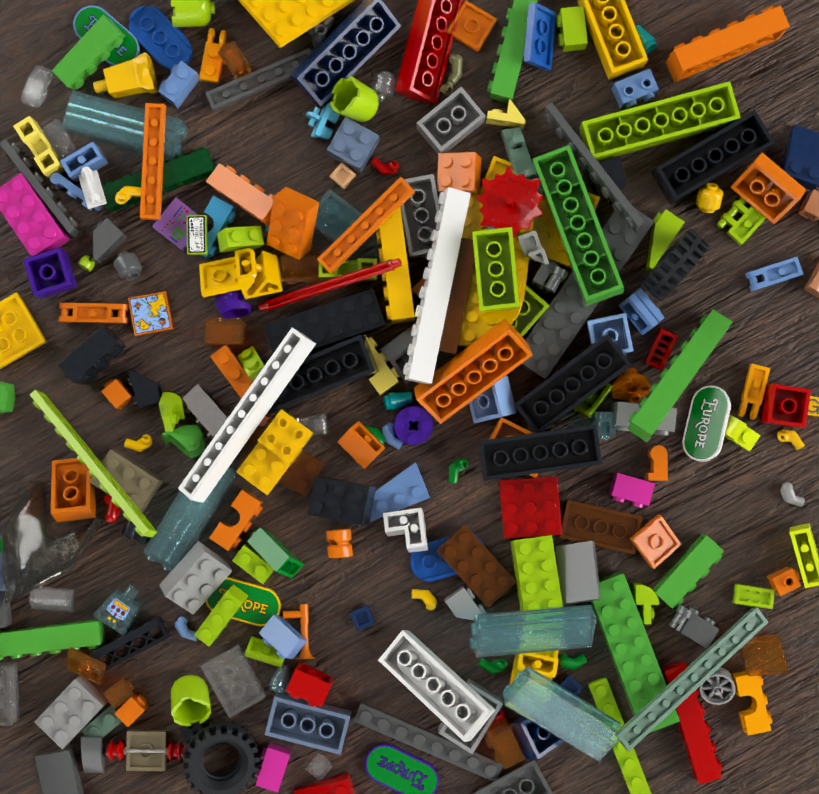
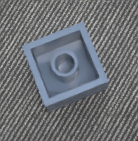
[327,117,379,174]

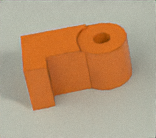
[645,445,668,481]

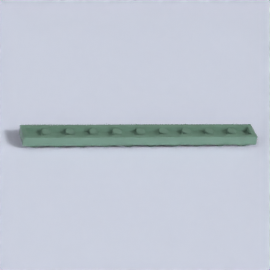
[614,607,768,751]

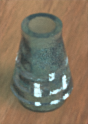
[269,664,290,694]

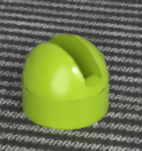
[77,255,95,272]

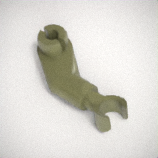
[439,54,463,96]

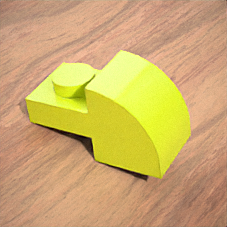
[724,415,761,451]

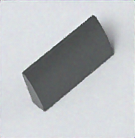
[34,746,84,794]
[472,759,553,794]

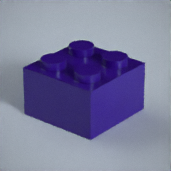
[23,248,78,299]

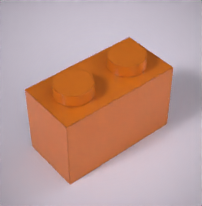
[338,421,385,469]

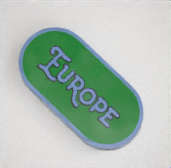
[73,5,140,66]

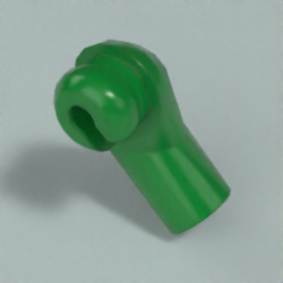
[449,458,469,483]

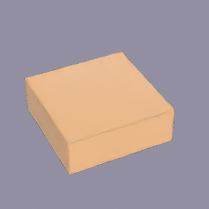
[329,162,356,190]

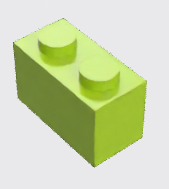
[556,6,588,52]
[217,226,264,252]
[232,543,274,584]

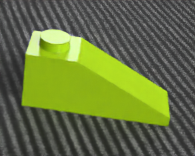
[646,209,685,272]

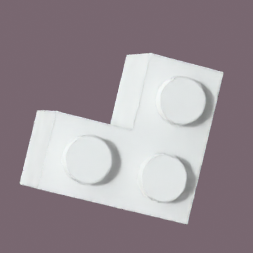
[383,508,428,553]

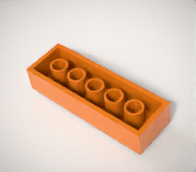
[665,5,790,83]
[414,318,533,424]

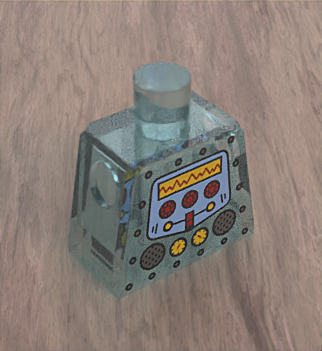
[93,585,141,635]

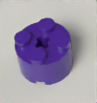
[394,406,433,445]

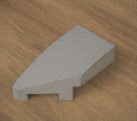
[517,230,549,265]

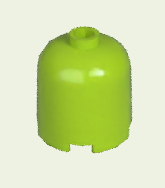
[171,0,215,27]
[330,76,379,122]
[171,675,211,726]

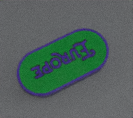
[365,743,439,794]

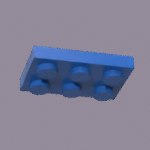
[523,2,557,71]

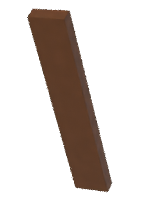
[438,238,475,355]

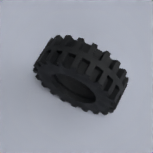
[640,228,710,301]
[183,719,260,794]

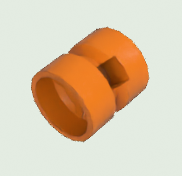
[326,528,353,558]

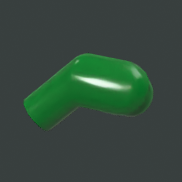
[363,425,385,446]
[558,654,587,670]
[478,657,508,674]

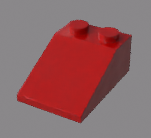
[293,772,355,794]

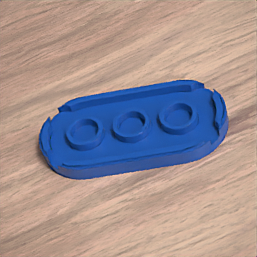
[129,6,193,71]
[410,534,484,582]

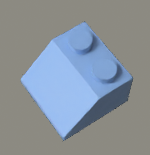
[469,376,517,423]

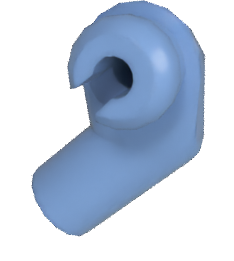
[382,422,403,450]
[175,616,198,642]

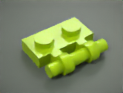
[717,197,766,246]

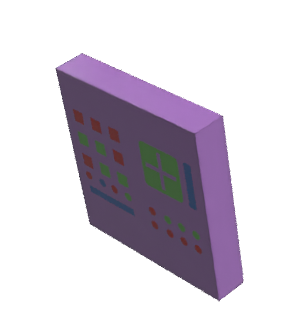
[152,197,198,251]

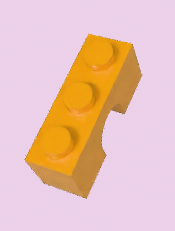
[732,669,772,736]

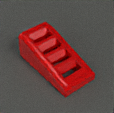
[644,327,679,371]

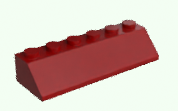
[395,0,463,105]

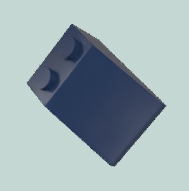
[780,125,819,190]
[509,695,580,760]

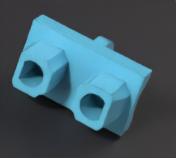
[306,103,340,140]

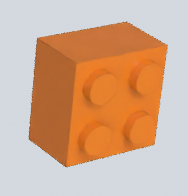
[437,152,482,195]

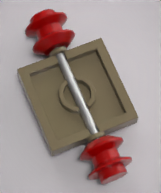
[106,730,185,771]

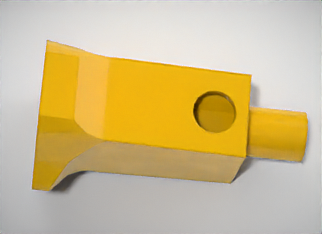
[93,52,159,99]

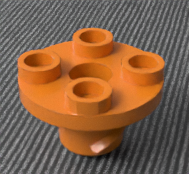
[611,367,651,403]

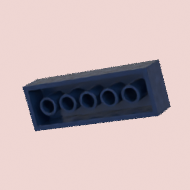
[290,0,401,106]

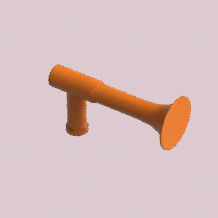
[283,604,315,659]

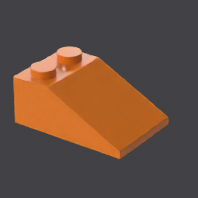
[51,458,96,522]

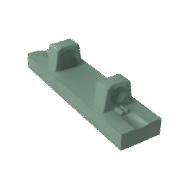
[501,127,542,195]

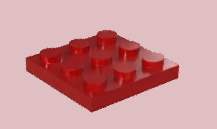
[499,476,562,538]

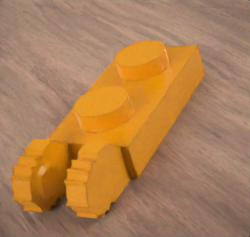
[199,28,227,84]
[738,364,771,420]

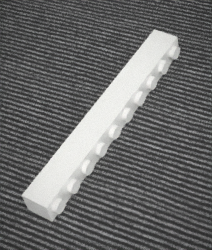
[403,187,471,385]
[178,328,316,503]

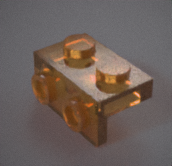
[281,254,320,284]

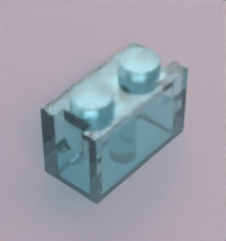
[590,412,616,440]

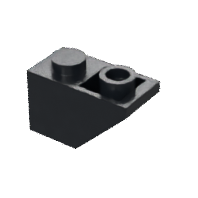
[127,370,162,409]

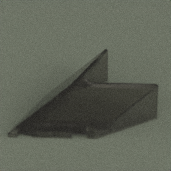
[1,481,105,604]

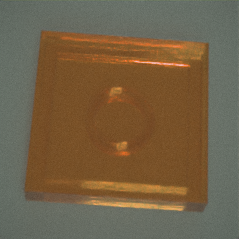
[741,634,788,677]
[67,647,106,685]

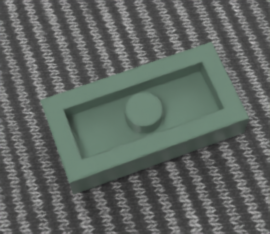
[81,704,122,737]

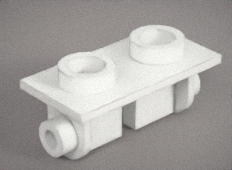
[78,167,107,209]

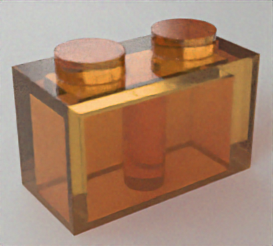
[218,41,252,80]
[205,317,247,346]
[485,719,525,770]

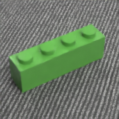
[52,15,126,90]
[652,534,724,609]

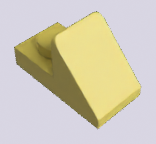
[486,99,525,129]

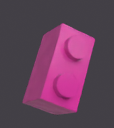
[608,473,655,508]
[255,743,292,793]

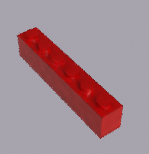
[660,661,723,785]

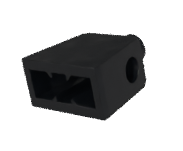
[583,156,626,205]

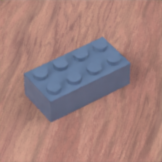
[265,692,352,755]

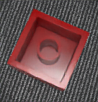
[760,384,811,428]
[286,662,334,707]

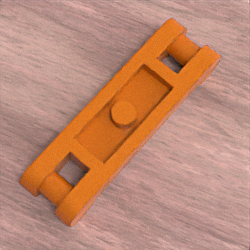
[59,303,128,324]

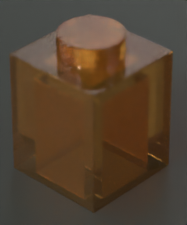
[102,678,134,709]

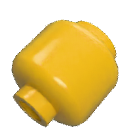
[696,183,723,213]

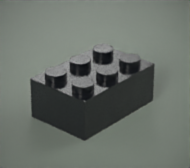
[58,326,127,385]
[308,476,376,526]

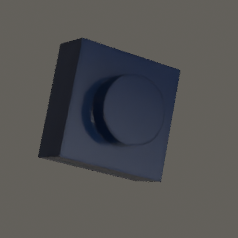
[350,605,375,631]
[556,673,583,702]

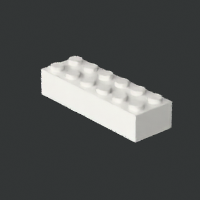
[378,630,495,742]

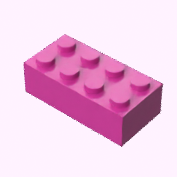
[0,173,71,256]

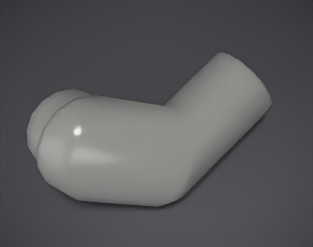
[780,482,805,507]

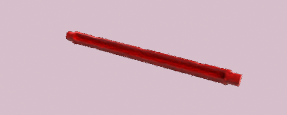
[259,258,402,312]

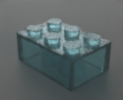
[315,189,364,258]

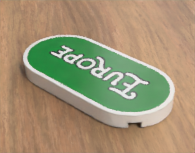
[682,386,731,462]

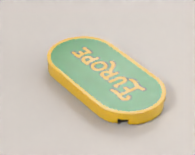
[206,577,281,626]

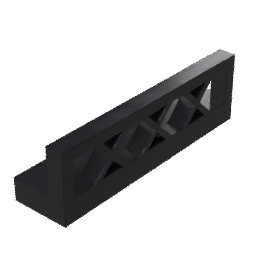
[87,616,170,673]

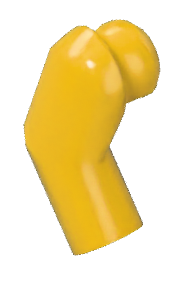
[115,186,141,205]
[777,429,805,450]
[124,434,153,452]
[411,589,437,610]

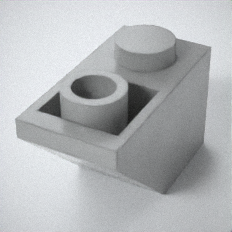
[444,586,486,622]

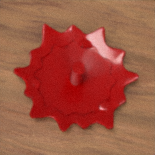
[476,166,543,238]

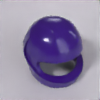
[215,289,251,318]

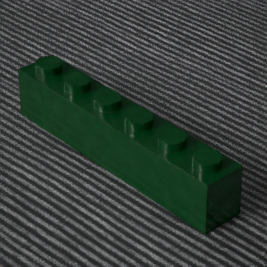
[102,147,216,213]

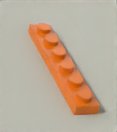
[140,103,166,220]
[317,177,415,274]

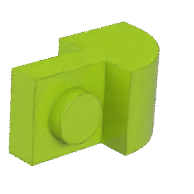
[159,392,185,432]
[632,583,659,624]

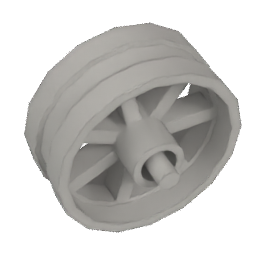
[699,667,736,705]

